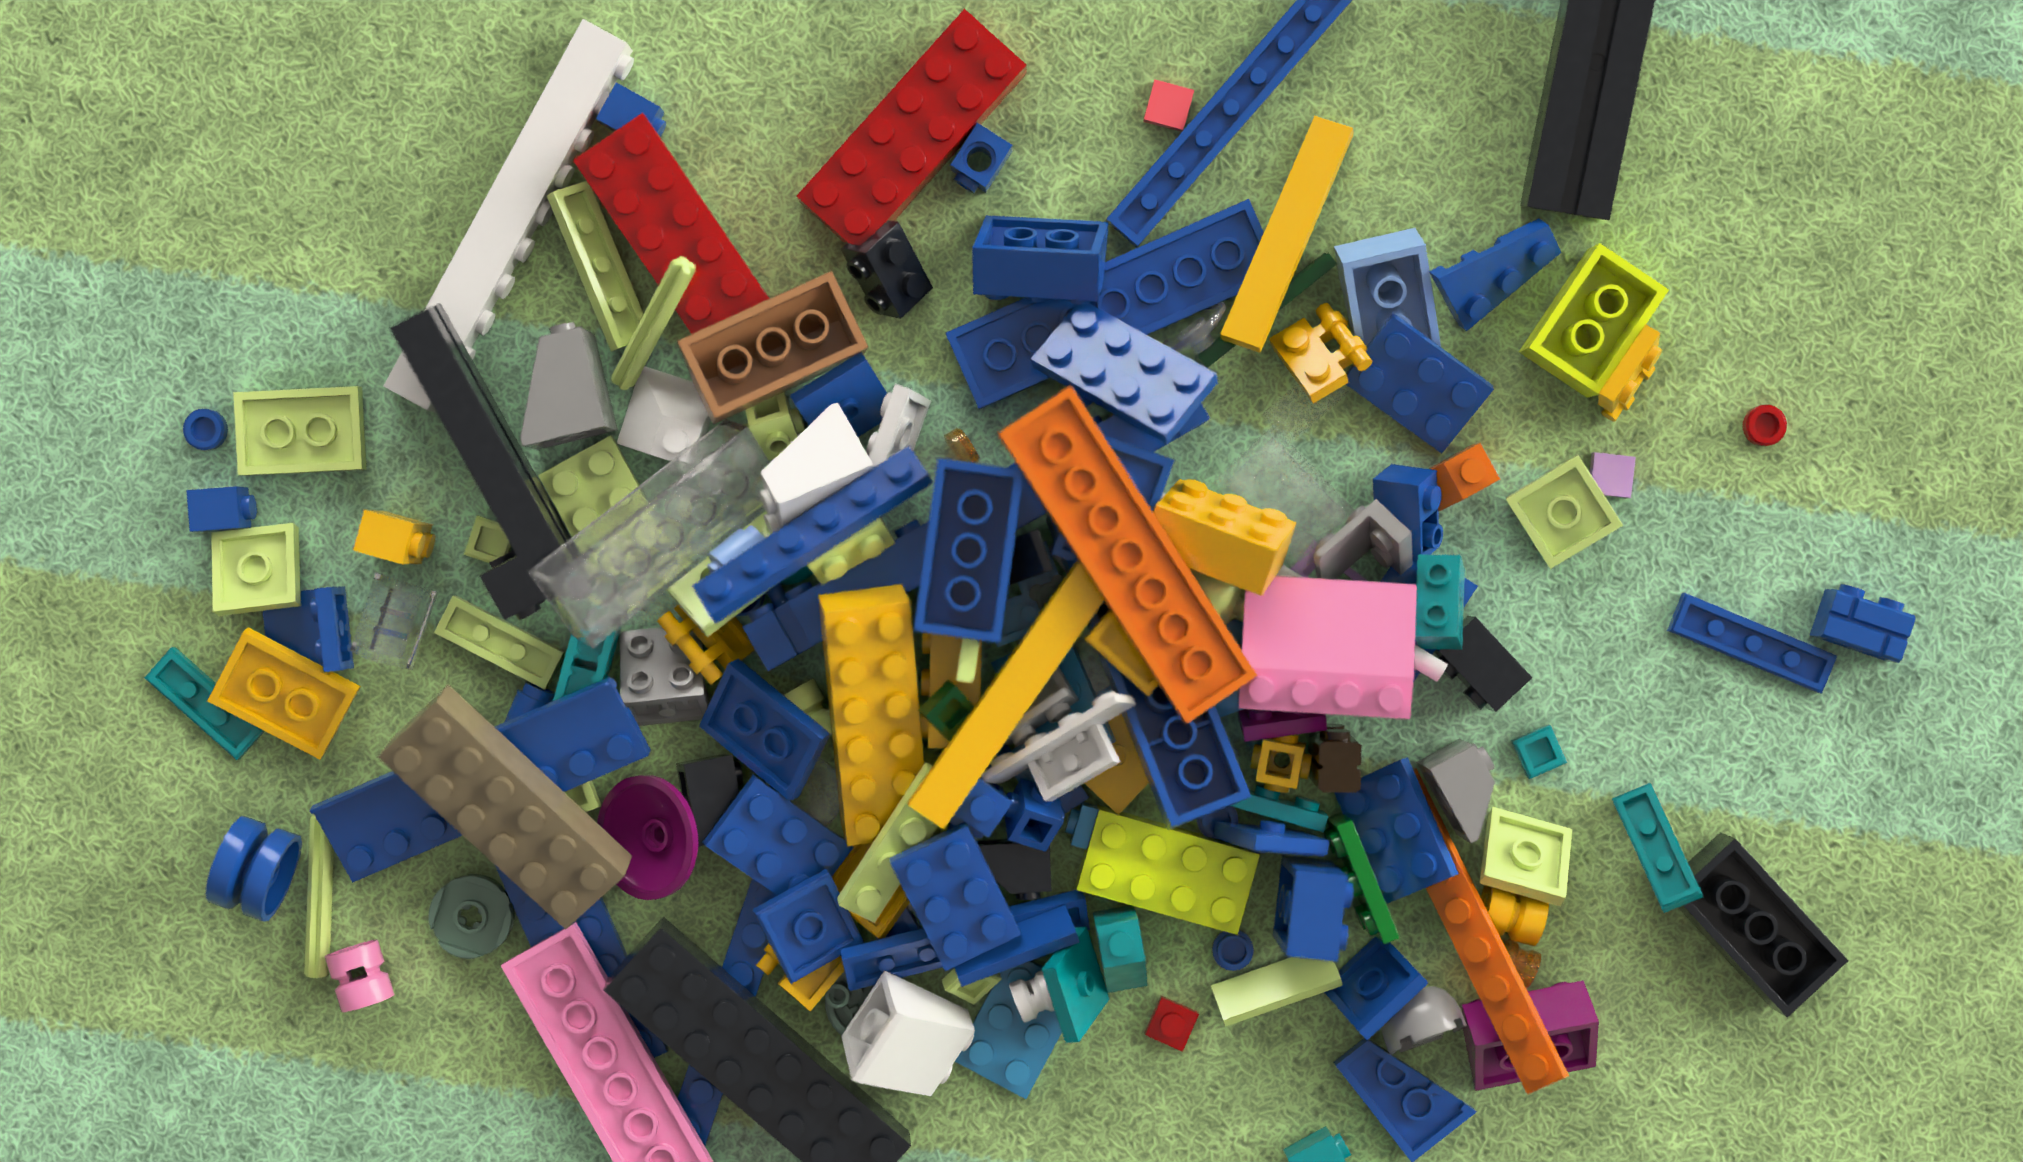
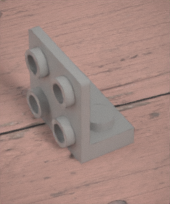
[1314,499,1413,579]
[620,627,710,726]

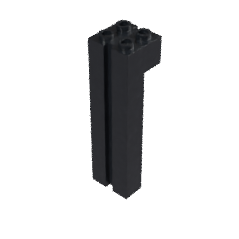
[1520,0,1655,220]
[390,303,587,620]

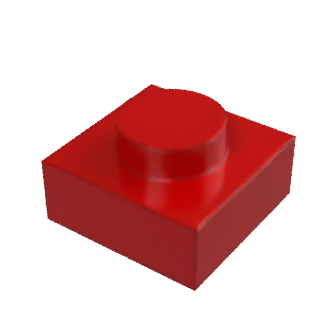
[1144,995,1199,1052]

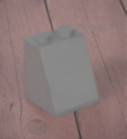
[520,322,618,450]

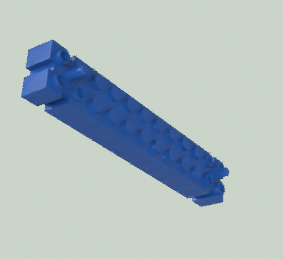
[743,403,1210,671]

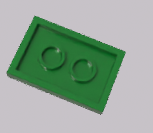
[1323,812,1400,944]

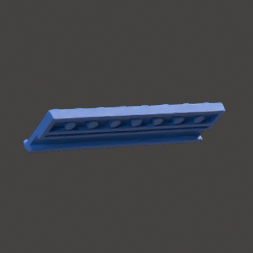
[309,677,651,883]

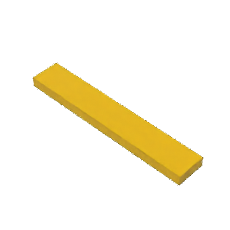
[1220,116,1354,353]

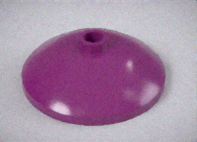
[597,775,698,900]

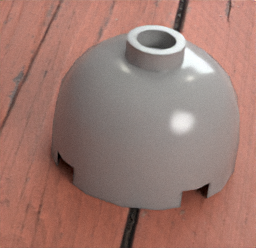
[1381,986,1467,1055]

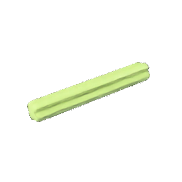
[611,256,695,390]
[304,815,334,978]

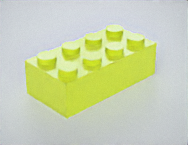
[1075,805,1260,935]

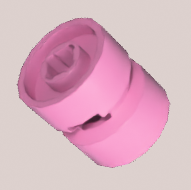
[325,939,394,1013]

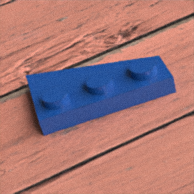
[1429,218,1561,332]
[1333,1038,1477,1162]

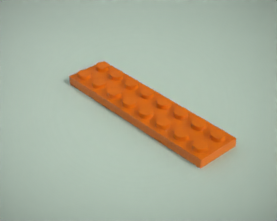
[997,386,1258,723]

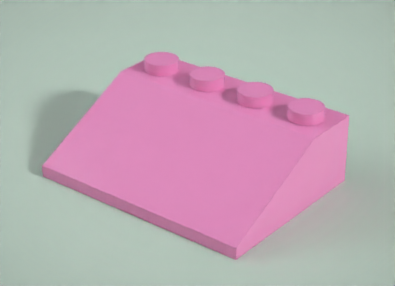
[1238,576,1417,719]

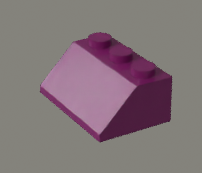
[1462,980,1599,1091]

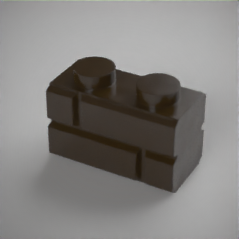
[1308,724,1362,793]

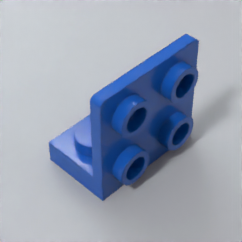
[262,586,354,672]

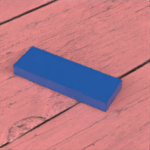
[954,905,1080,987]

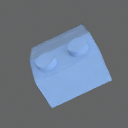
[1334,228,1441,347]

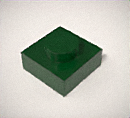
[918,680,975,742]

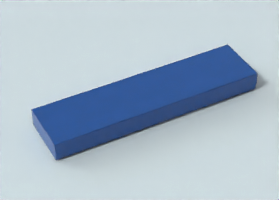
[1667,593,1837,694]

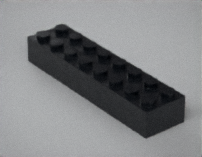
[603,917,911,1162]

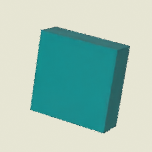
[1511,724,1567,779]

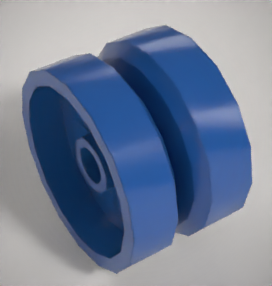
[205,816,302,922]

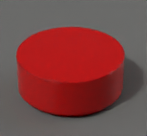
[1743,405,1787,446]

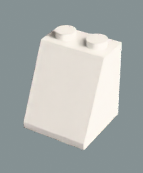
[759,403,873,534]
[841,970,975,1096]

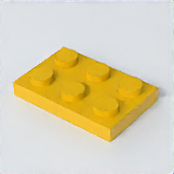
[207,627,361,760]

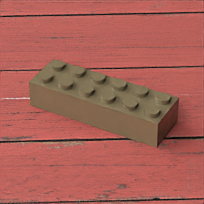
[378,684,632,930]

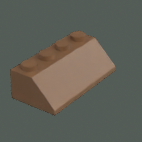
[677,271,868,425]

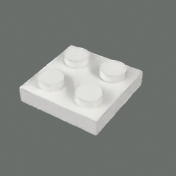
[866,384,931,467]

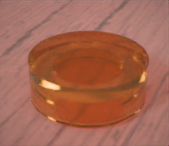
[944,427,980,463]

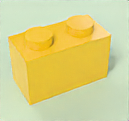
[353,510,436,564]

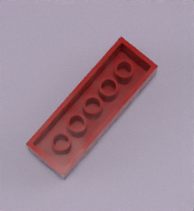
[796,9,1027,246]
[573,113,770,334]

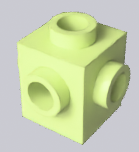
[742,392,805,462]

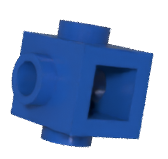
[1004,778,1065,852]

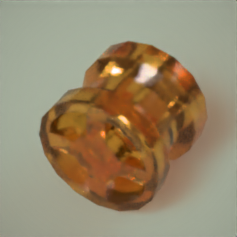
[1504,939,1541,989]

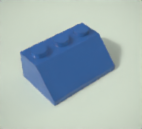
[972,215,1109,305]

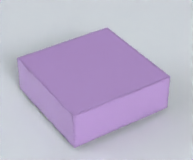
[1589,452,1636,498]

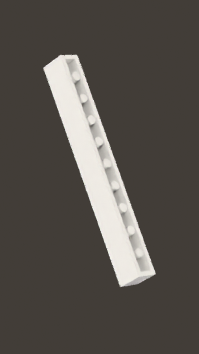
[383,19,634,412]

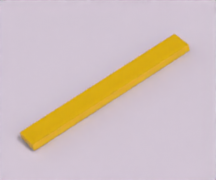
[907,560,1104,829]

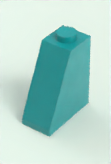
[1093,905,1148,993]

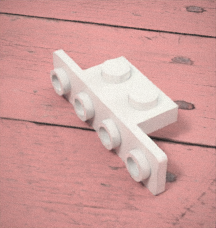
[981,692,1136,802]

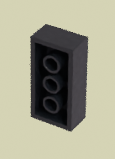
[1678,832,1849,1018]

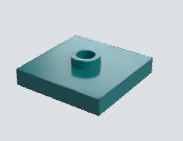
[1042,927,1110,1043]

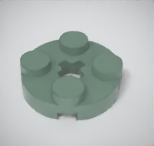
[428,874,515,959]

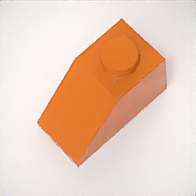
[1428,443,1500,511]

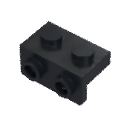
[841,220,933,319]

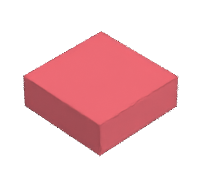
[1143,79,1194,132]

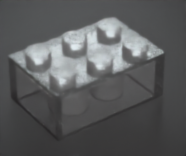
[1209,425,1354,574]

